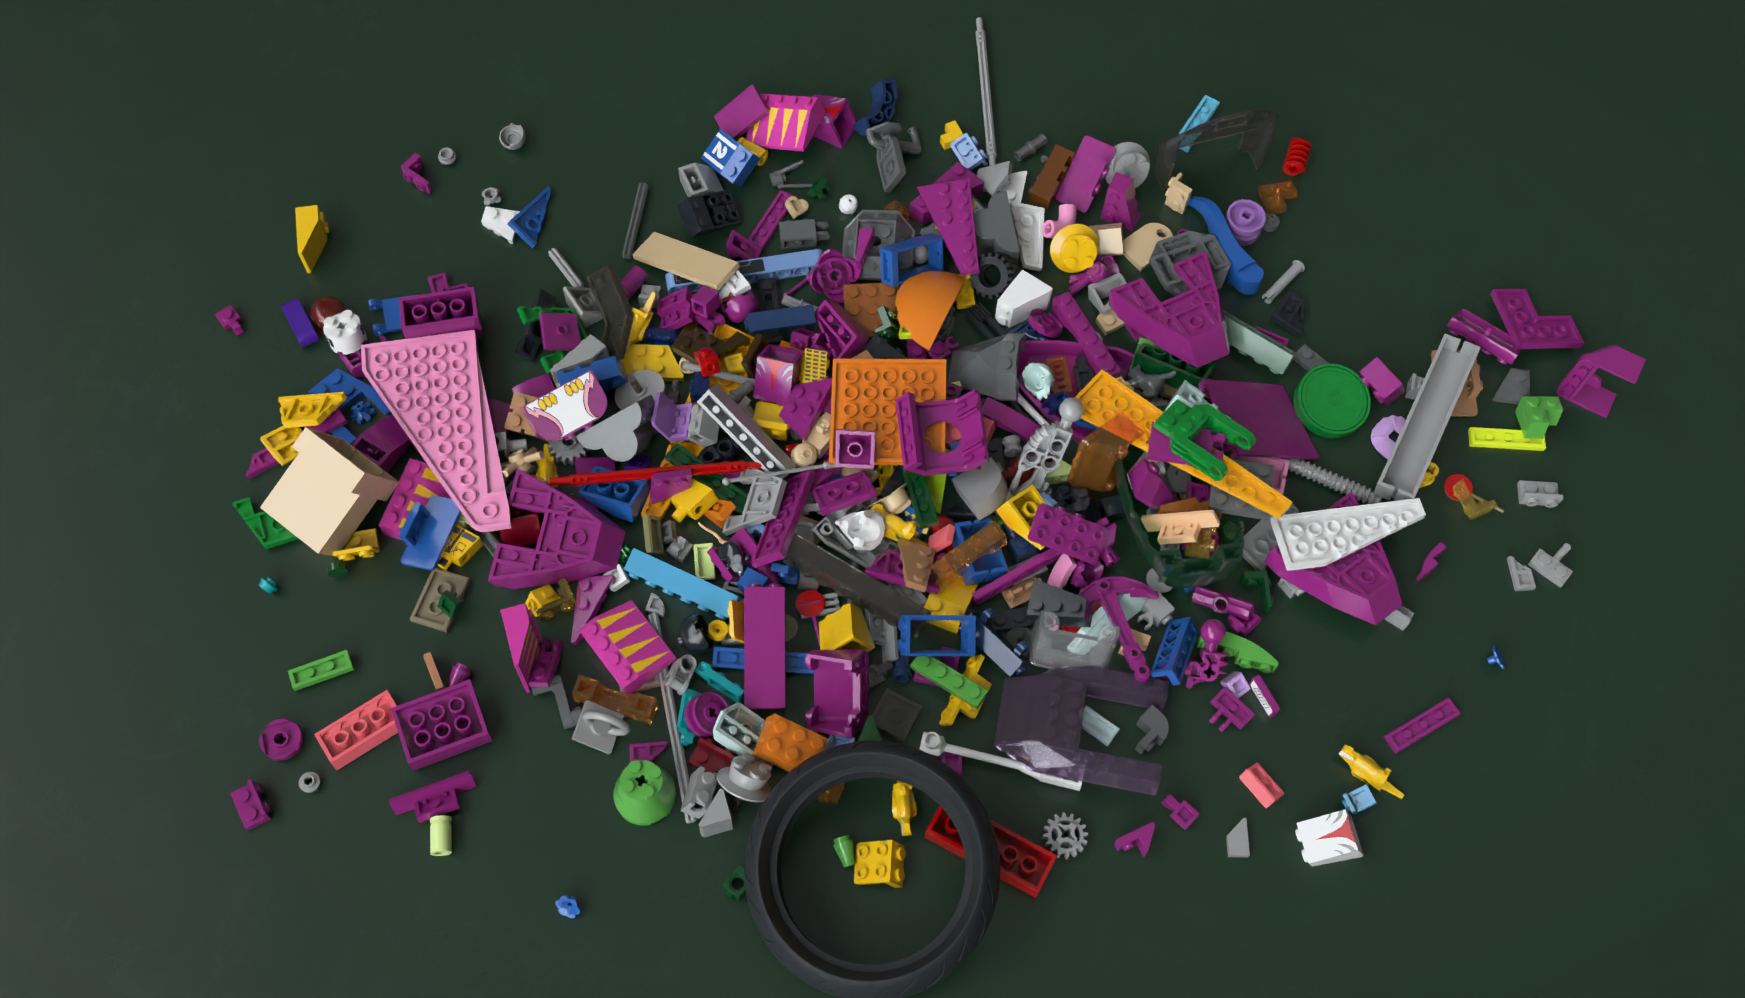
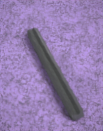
[622,182,649,260]

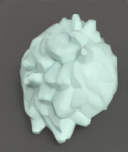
[1022,363,1055,401]

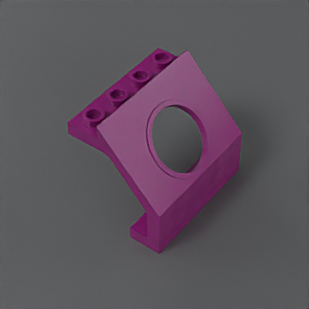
[895,389,989,476]

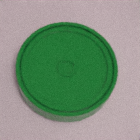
[1293,364,1371,439]

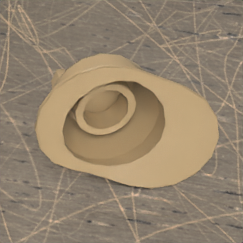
[867,483,911,515]

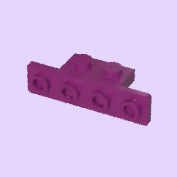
[389,771,476,823]

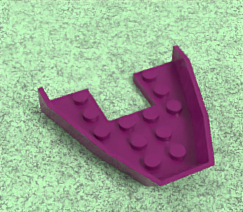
[1109,251,1230,368]
[1016,340,1135,453]
[488,468,626,589]
[1265,491,1402,625]

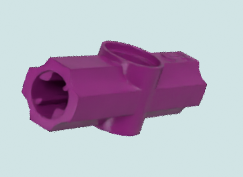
[1192,585,1254,620]

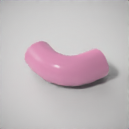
[1042,204,1076,239]

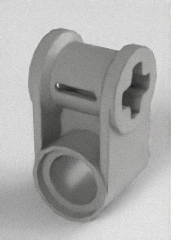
[663,654,697,695]

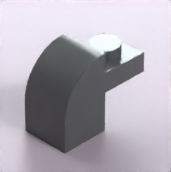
[1135,705,1169,754]

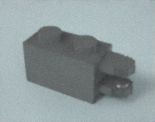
[779,219,830,250]

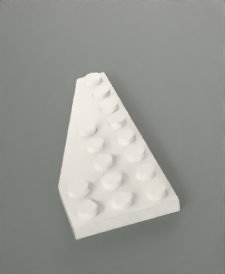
[1270,498,1426,571]

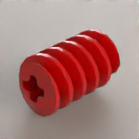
[1282,137,1312,176]

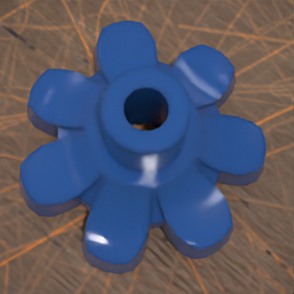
[351,401,376,424]

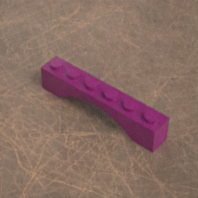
[1052,292,1121,378]

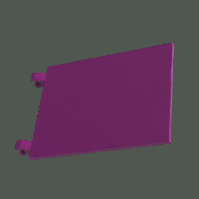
[1197,379,1319,460]

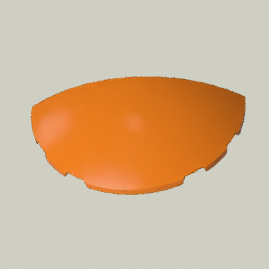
[895,271,967,350]

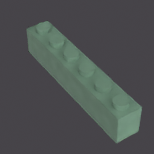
[1223,310,1296,374]

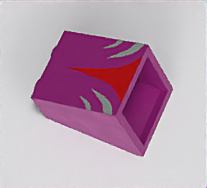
[812,95,857,149]
[753,344,804,406]

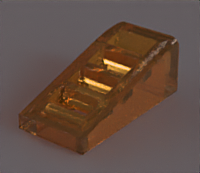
[1045,356,1073,395]

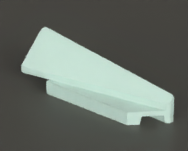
[1067,593,1149,657]

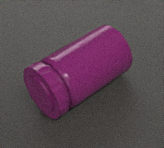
[615,266,648,300]

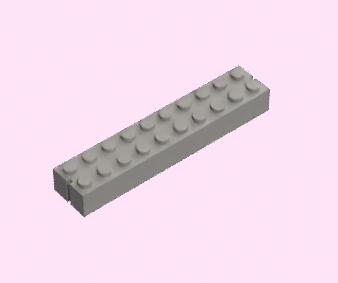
[1373,334,1481,501]

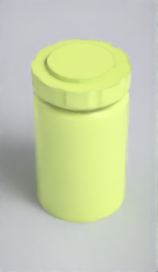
[430,815,452,856]

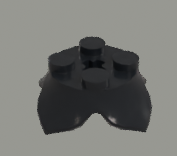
[1051,485,1100,522]

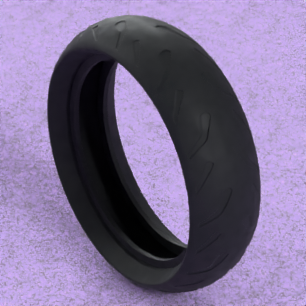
[744,740,1001,998]

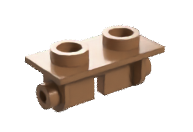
[1001,576,1042,609]

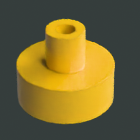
[708,620,728,641]

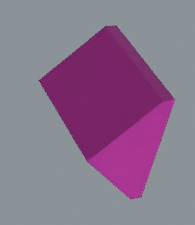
[835,429,876,469]

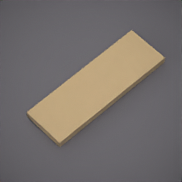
[632,232,740,290]

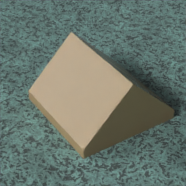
[1088,223,1123,256]

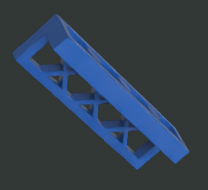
[1151,617,1199,686]

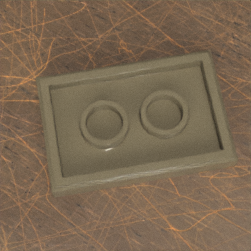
[410,568,471,633]

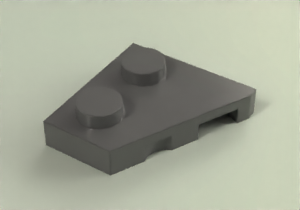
[1492,368,1530,405]

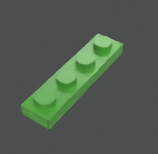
[910,656,988,709]

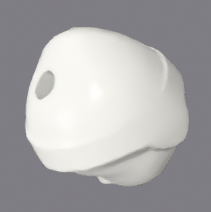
[839,194,858,214]

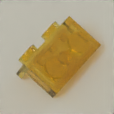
[1185,527,1217,558]

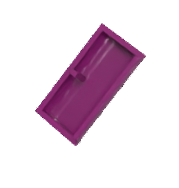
[1446,308,1521,365]

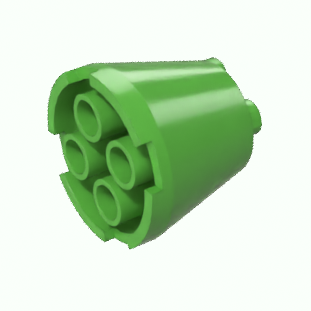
[613,760,676,826]

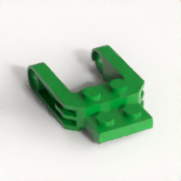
[1153,399,1256,481]

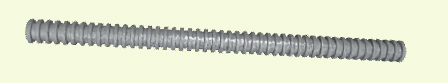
[1134,388,1382,504]

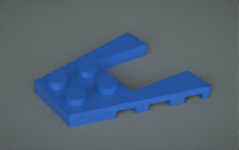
[308,368,392,445]

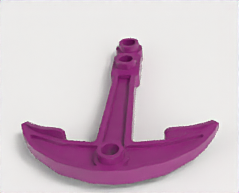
[1068,577,1159,682]

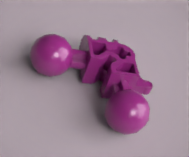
[1160,619,1230,689]

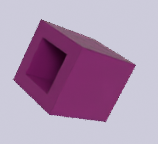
[691,286,720,318]

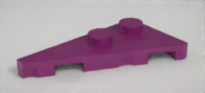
[571,575,616,645]

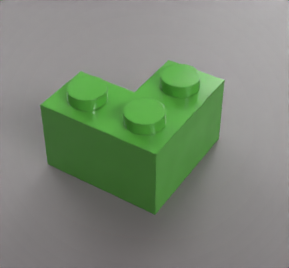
[1515,396,1563,439]

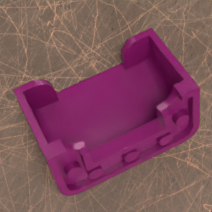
[805,649,869,738]

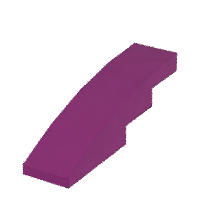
[982,397,1042,443]

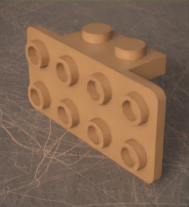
[1430,350,1483,416]

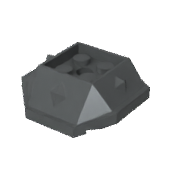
[842,210,916,281]
[1149,231,1231,296]

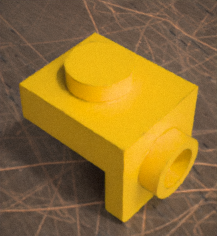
[525,584,560,617]

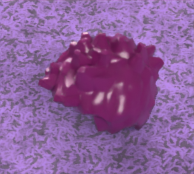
[1070,559,1104,591]

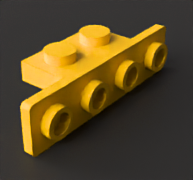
[939,654,992,726]

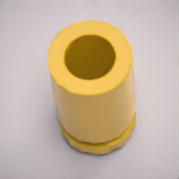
[738,137,768,166]

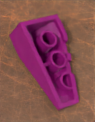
[1128,458,1181,508]

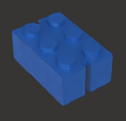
[952,518,1008,586]

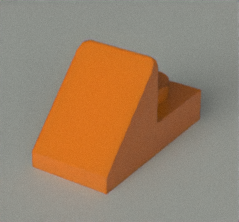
[703,499,736,529]

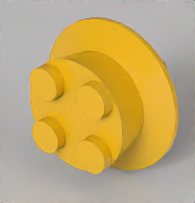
[1050,224,1099,273]

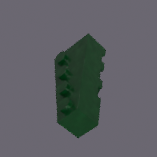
[1131,343,1218,389]

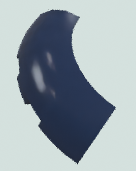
[853,79,898,136]

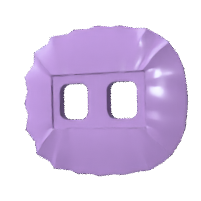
[1371,415,1406,460]

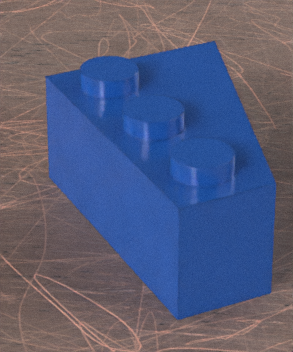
[557,356,628,393]

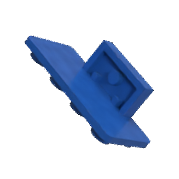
[399,496,461,571]

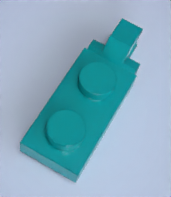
[695,661,744,703]
[676,688,702,746]

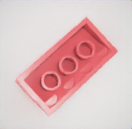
[314,690,398,771]

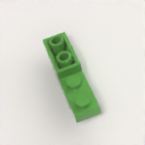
[1196,632,1278,673]

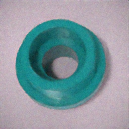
[259,576,278,594]

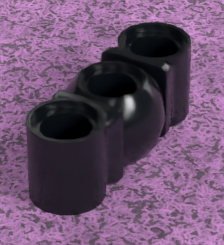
[700,436,745,464]

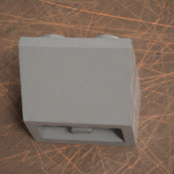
[678,162,724,197]

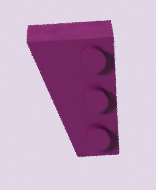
[1100,172,1141,231]
[814,299,869,359]

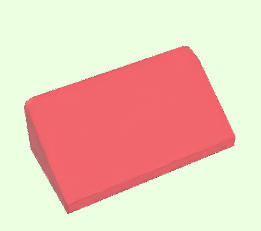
[1239,762,1285,808]

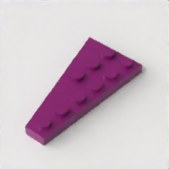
[917,178,980,276]

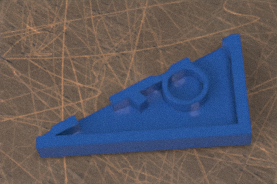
[507,186,551,249]

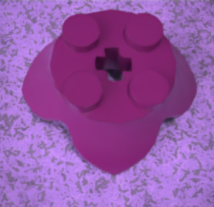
[810,249,862,303]

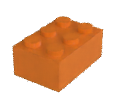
[752,714,829,772]

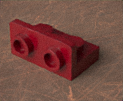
[688,737,735,773]

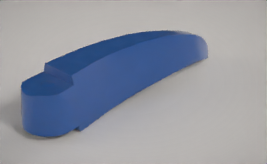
[1188,196,1264,295]

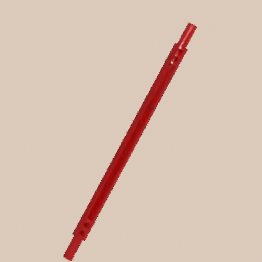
[550,460,764,486]

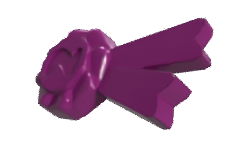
[1068,262,1107,295]

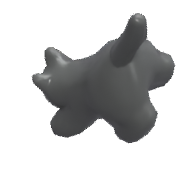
[1125,364,1176,398]

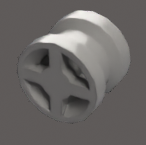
[1002,435,1023,457]

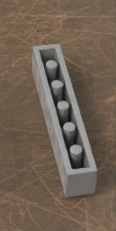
[697,384,797,479]

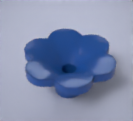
[1487,645,1506,669]
[555,895,581,919]

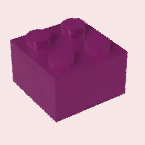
[1360,357,1405,406]

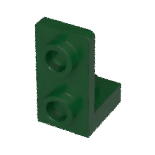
[1240,570,1274,613]

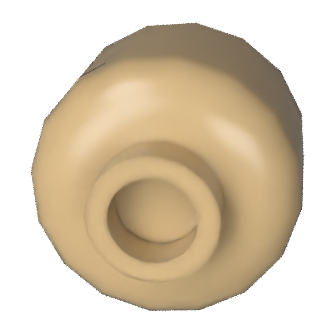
[791,443,817,468]

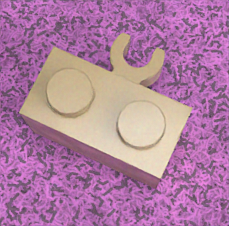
[802,412,831,459]

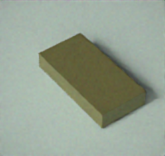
[642,514,664,556]

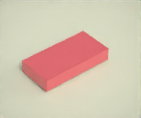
[927,524,955,554]

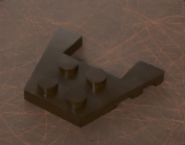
[672,317,751,365]

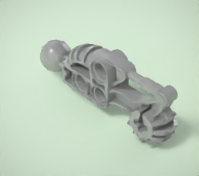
[1007,398,1084,497]

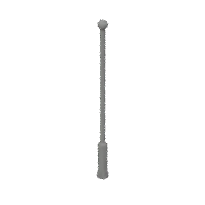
[722,461,838,485]

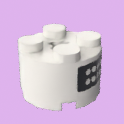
[323,310,367,354]

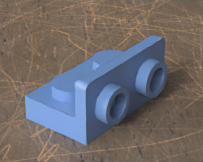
[950,132,988,171]

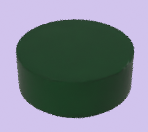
[327,561,348,577]

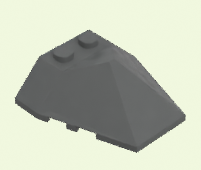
[948,333,1027,401]

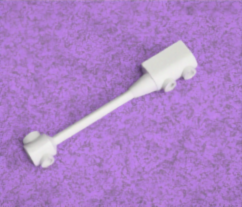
[920,732,1085,791]

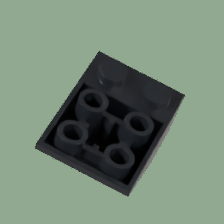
[677,189,743,239]

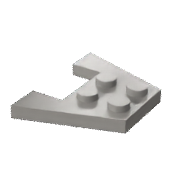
[722,469,787,536]

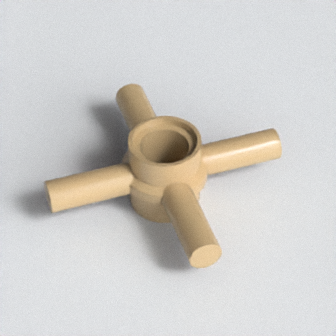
[501,447,544,477]

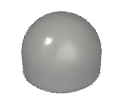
[914,245,928,264]

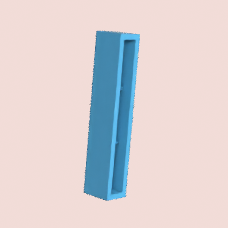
[624,548,742,620]

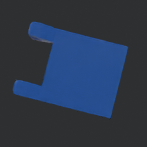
[368,294,419,336]

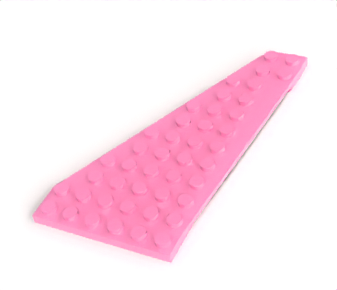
[361,330,512,532]

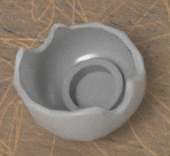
[499,123,526,150]

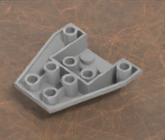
[812,497,900,568]

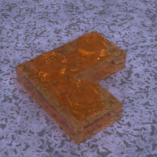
[1258,181,1298,215]

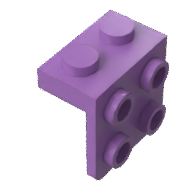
[651,392,694,442]

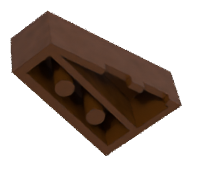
[1028,144,1075,211]

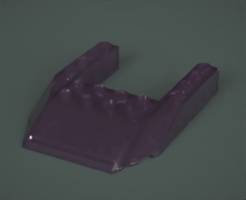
[994,666,1169,796]

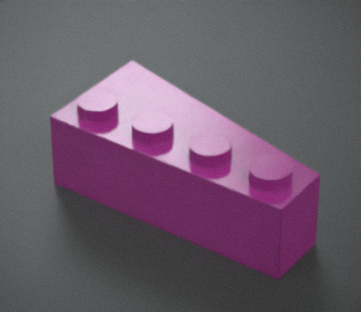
[909,162,984,226]

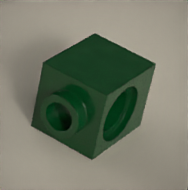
[723,865,746,902]

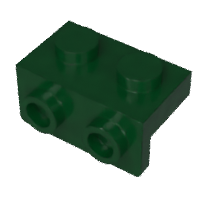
[874,305,900,339]

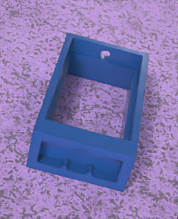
[880,233,944,287]
[898,614,976,656]

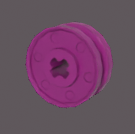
[685,692,729,738]

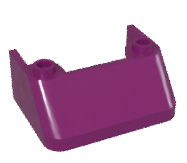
[1556,345,1646,418]

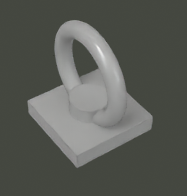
[572,700,630,754]

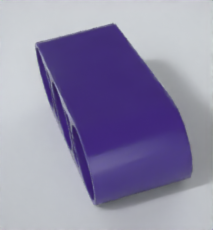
[280,298,319,348]

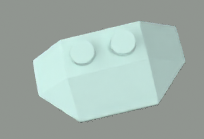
[713,703,773,768]

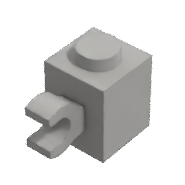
[1137,592,1175,631]

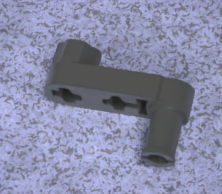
[531,673,581,729]

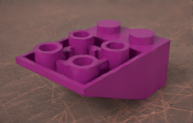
[352,415,412,473]

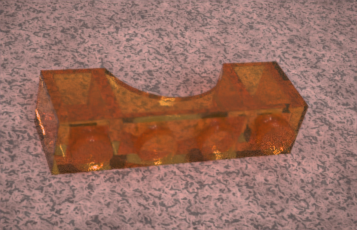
[931,521,1007,588]
[572,675,658,724]

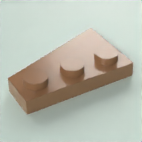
[897,538,936,593]

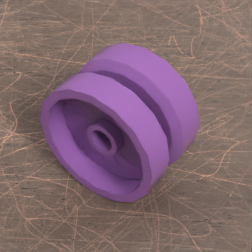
[1225,199,1266,246]

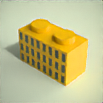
[800,348,830,384]

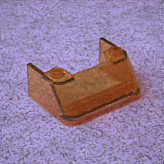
[1067,412,1144,492]

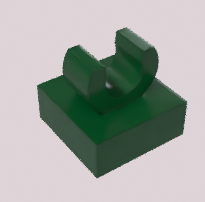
[807,176,831,200]
[437,590,465,619]

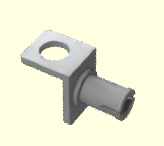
[494,432,527,460]

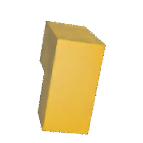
[940,121,963,150]

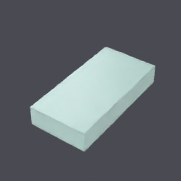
[1074,705,1120,746]

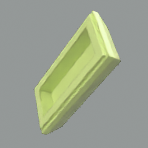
[693,543,716,580]

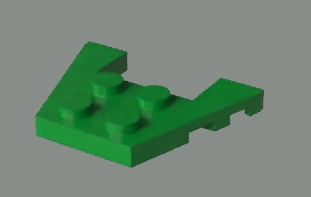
[517,306,588,375]
[232,497,299,549]

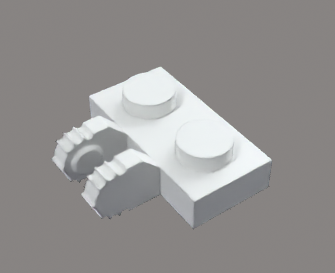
[711,269,751,299]

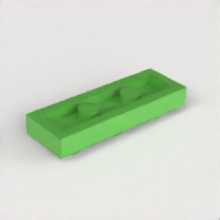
[288,650,354,691]

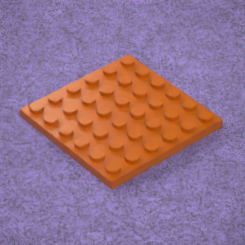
[829,359,946,465]

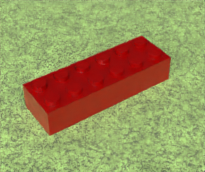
[924,806,1057,898]

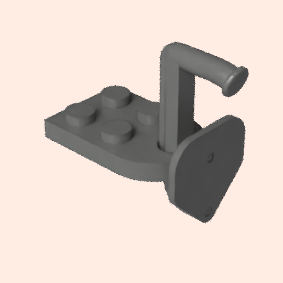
[865,122,922,193]

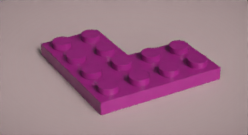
[1490,289,1584,349]

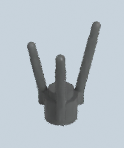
[769,160,812,189]

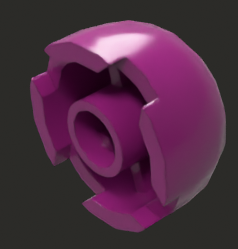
[721,289,759,323]

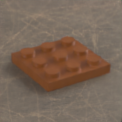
[843,283,900,338]

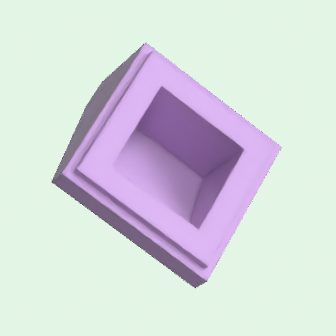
[1220,671,1251,698]

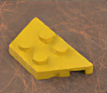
[621,344,684,382]
[278,392,347,428]

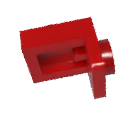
[694,347,720,377]

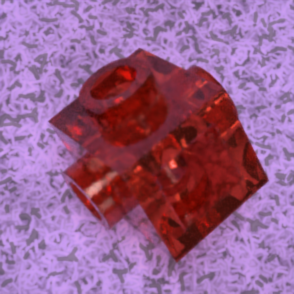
[1003,459,1032,488]

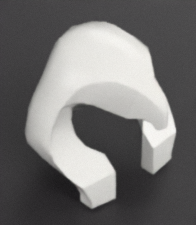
[835,510,885,550]

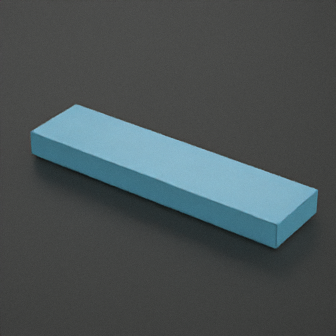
[1173,95,1220,153]

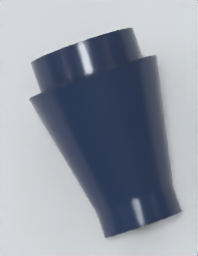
[892,652,912,683]

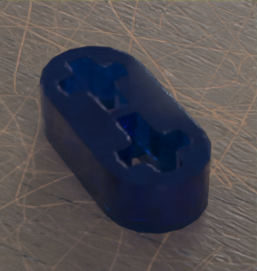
[644,328,680,346]

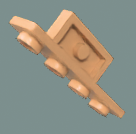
[1141,510,1220,545]

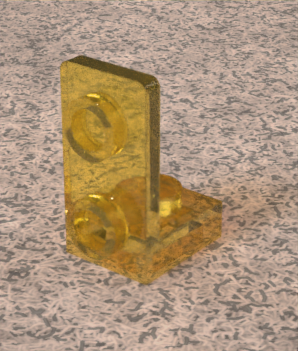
[1453,480,1497,520]
[536,578,576,621]

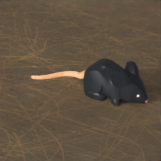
[698,522,750,578]

